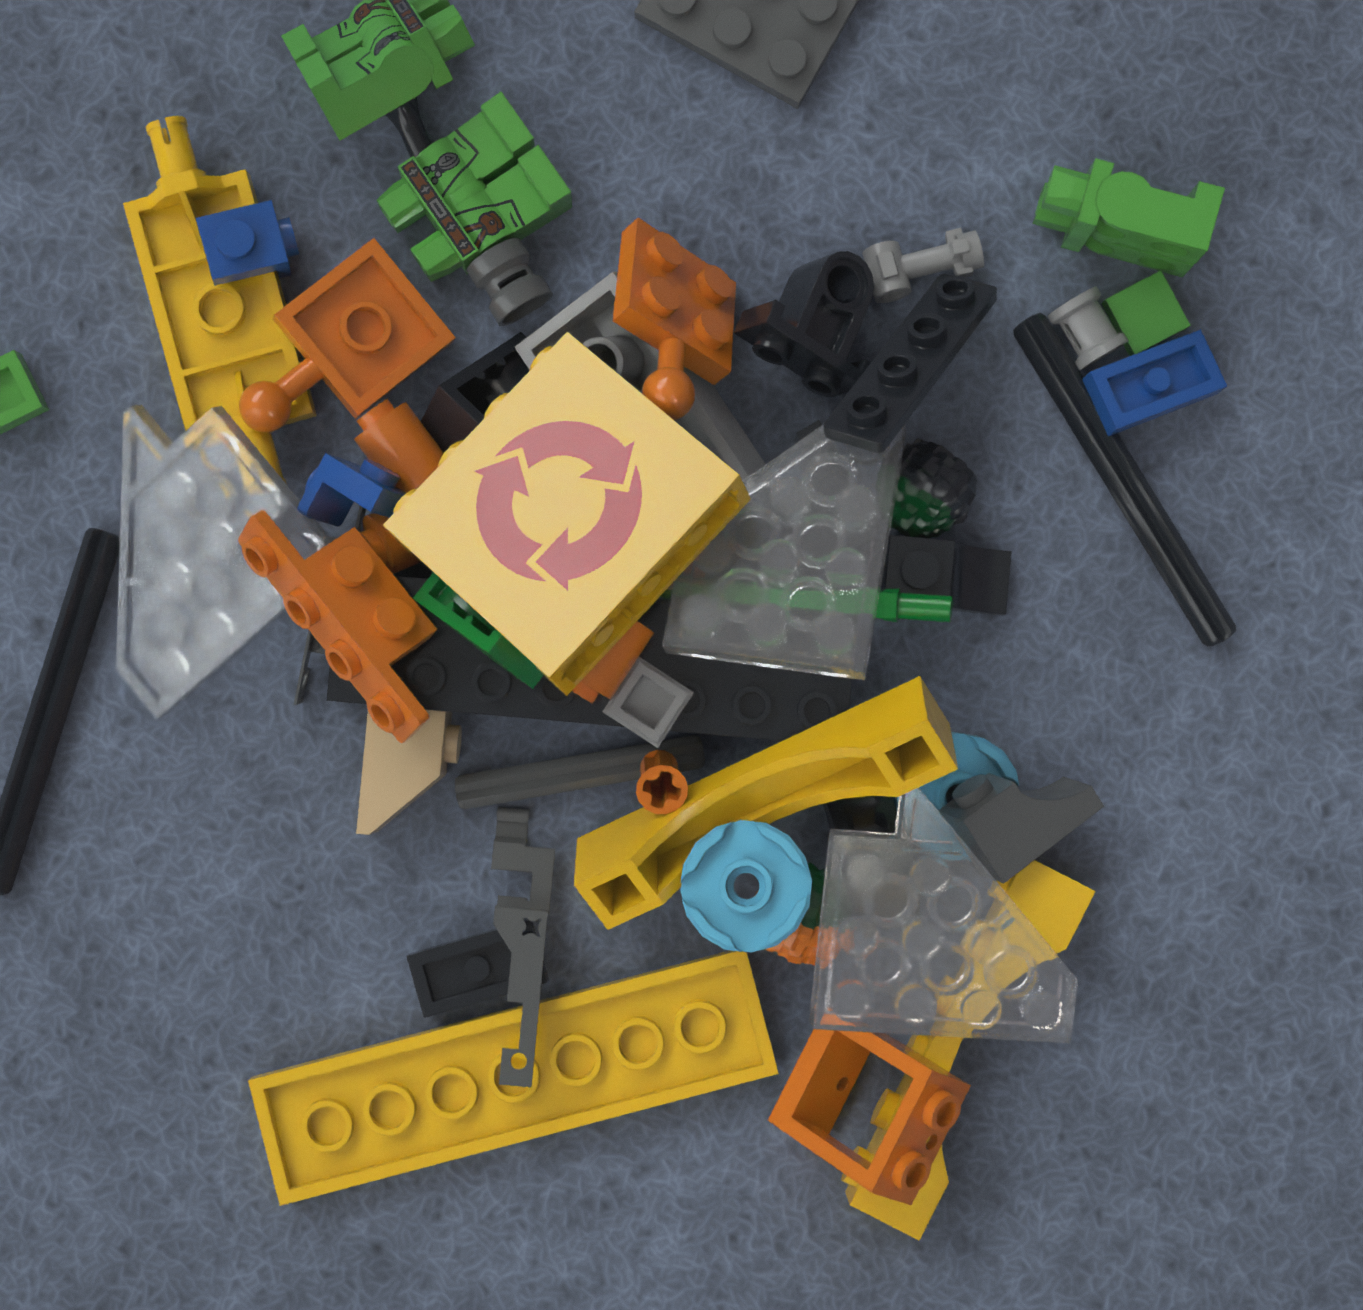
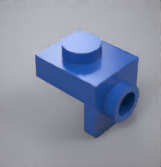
[196,200,299,286]
[297,453,406,527]

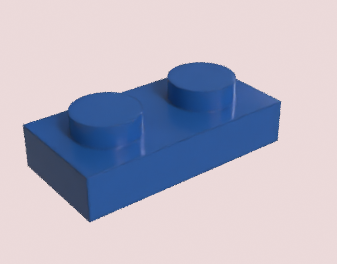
[1082,329,1227,437]

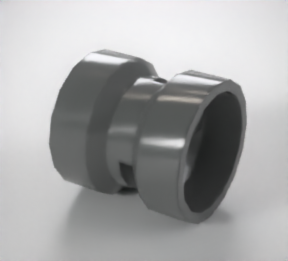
[466,238,553,326]

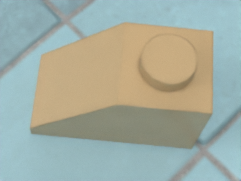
[356,709,462,835]

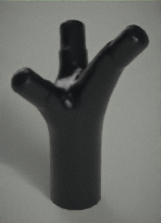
[385,97,431,158]

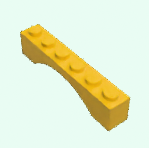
[574,676,958,930]
[841,860,1096,1241]

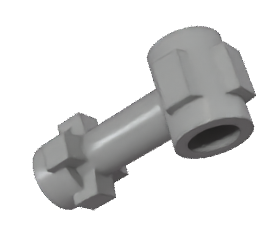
[862,228,984,303]

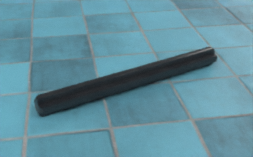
[1013,313,1236,647]
[0,528,122,895]

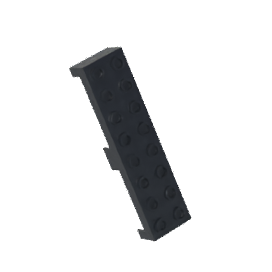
[326,576,857,741]

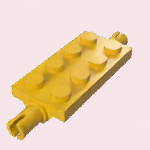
[123,116,317,496]

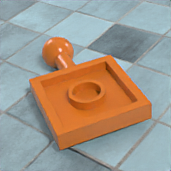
[612,218,736,420]
[239,238,456,433]

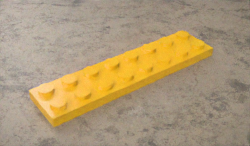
[248,950,779,1206]

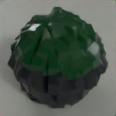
[875,438,977,539]

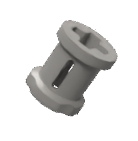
[1047,286,1129,370]

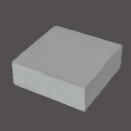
[602,657,694,748]

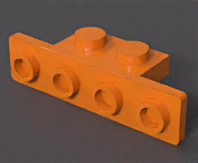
[238,510,437,743]

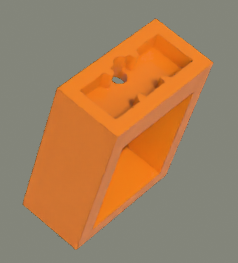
[768,1005,971,1205]

